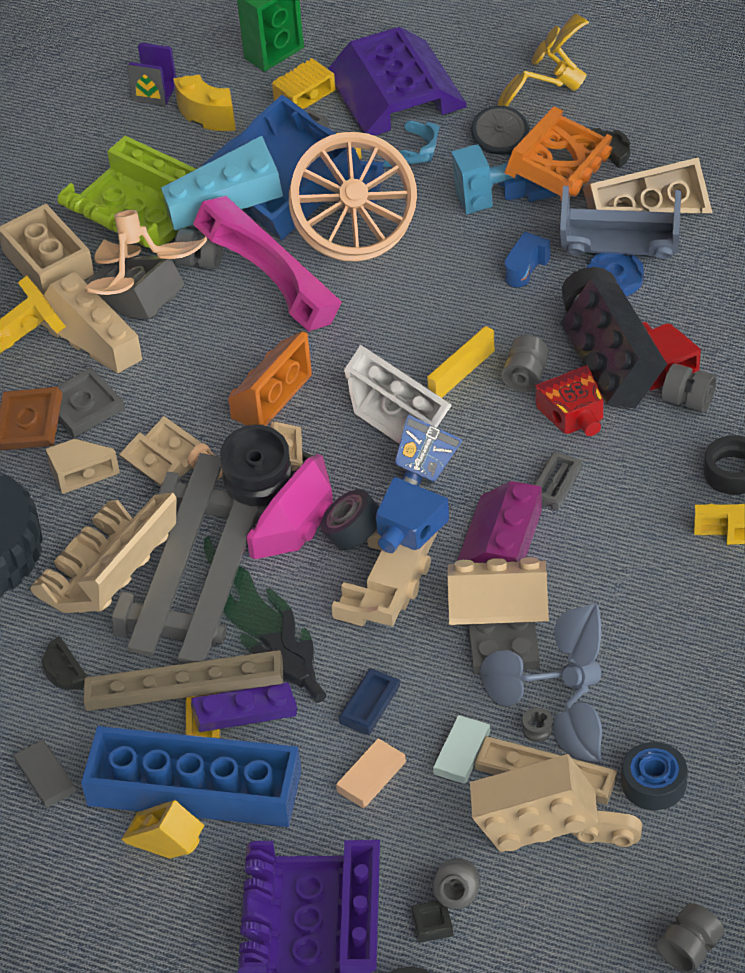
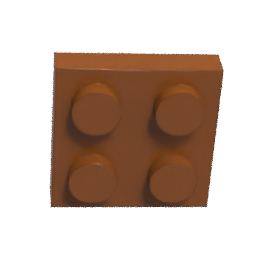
[0,387,63,450]

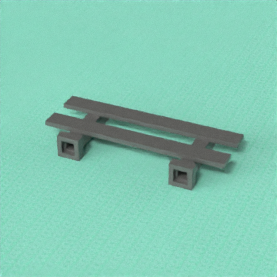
[112,453,269,663]

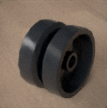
[220,425,292,506]

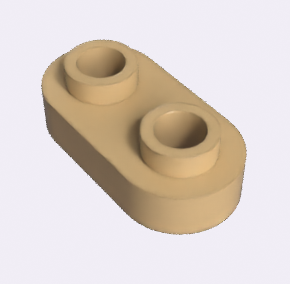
[572,811,642,847]

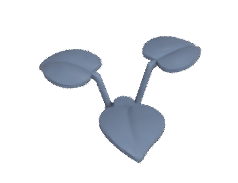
[480,604,602,762]

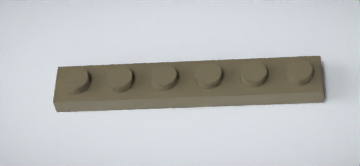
[83,650,283,711]

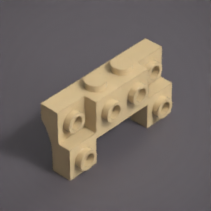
[331,529,438,627]

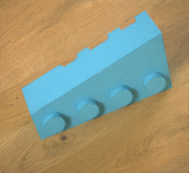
[161,136,283,230]

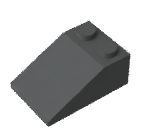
[86,256,185,319]

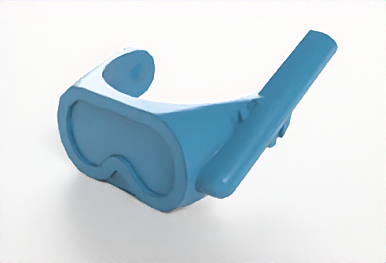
[384,120,440,168]

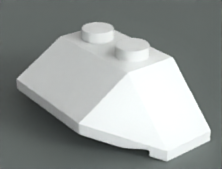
[344,345,451,444]

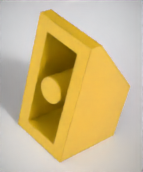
[121,800,205,859]

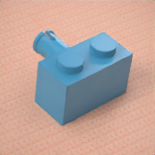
[451,144,516,215]

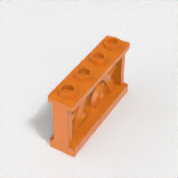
[504,106,613,201]

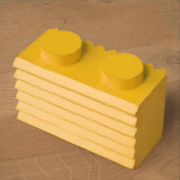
[272,58,336,110]

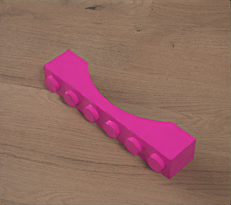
[193,196,342,332]

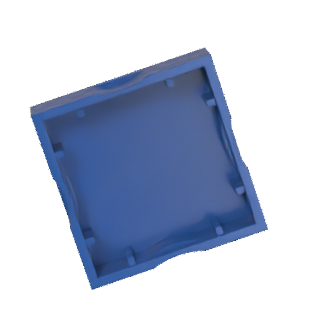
[201,95,363,241]

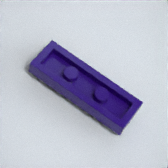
[191,682,297,732]

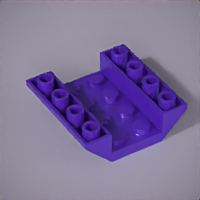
[328,27,467,136]

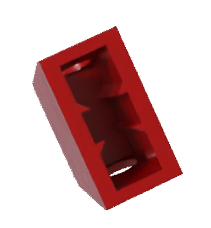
[642,322,701,391]

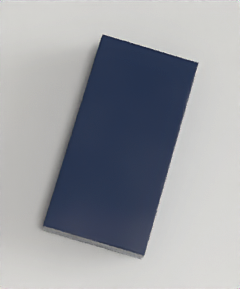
[339,668,400,735]

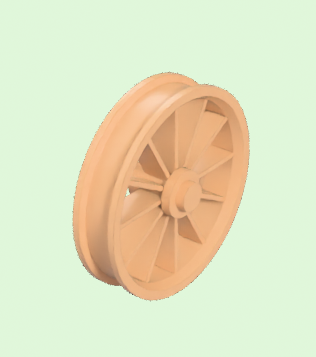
[289,132,417,262]

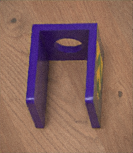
[127,43,176,106]

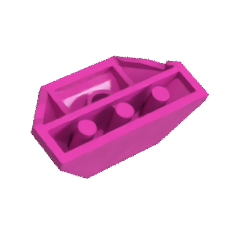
[247,454,333,559]

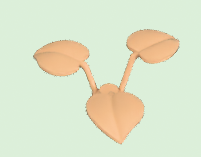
[85,210,207,295]

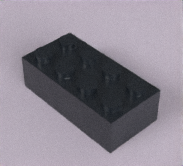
[560,279,667,409]

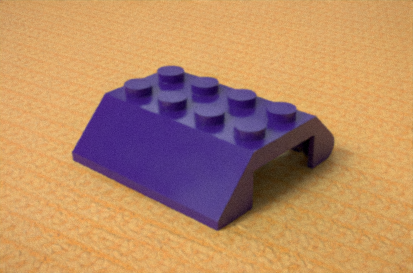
[237,840,380,973]

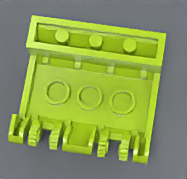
[57,135,196,248]

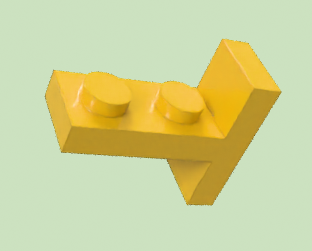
[0,276,66,354]

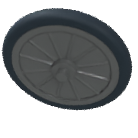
[471,106,529,154]

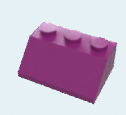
[457,481,542,563]

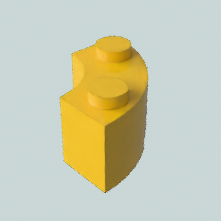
[173,75,236,131]

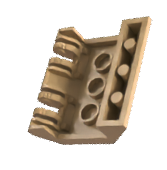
[30,493,177,613]

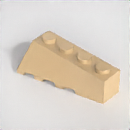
[583,157,712,214]
[38,271,142,373]

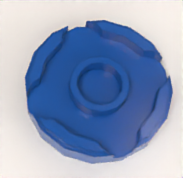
[586,253,644,296]

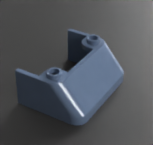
[560,186,681,259]

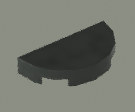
[591,128,630,168]
[42,635,87,690]

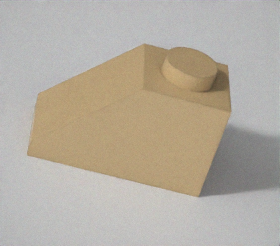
[46,439,120,494]

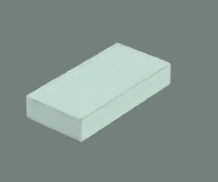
[433,715,490,784]

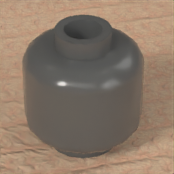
[432,858,481,909]

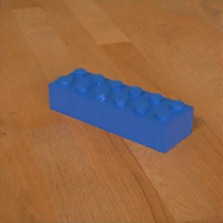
[81,726,302,827]

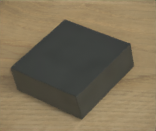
[411,901,454,943]

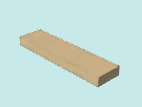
[475,736,617,805]

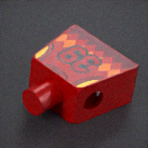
[535,365,604,436]

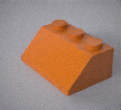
[228,331,312,426]

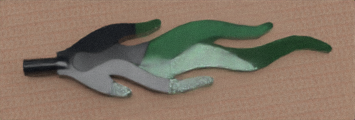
[204,537,327,703]

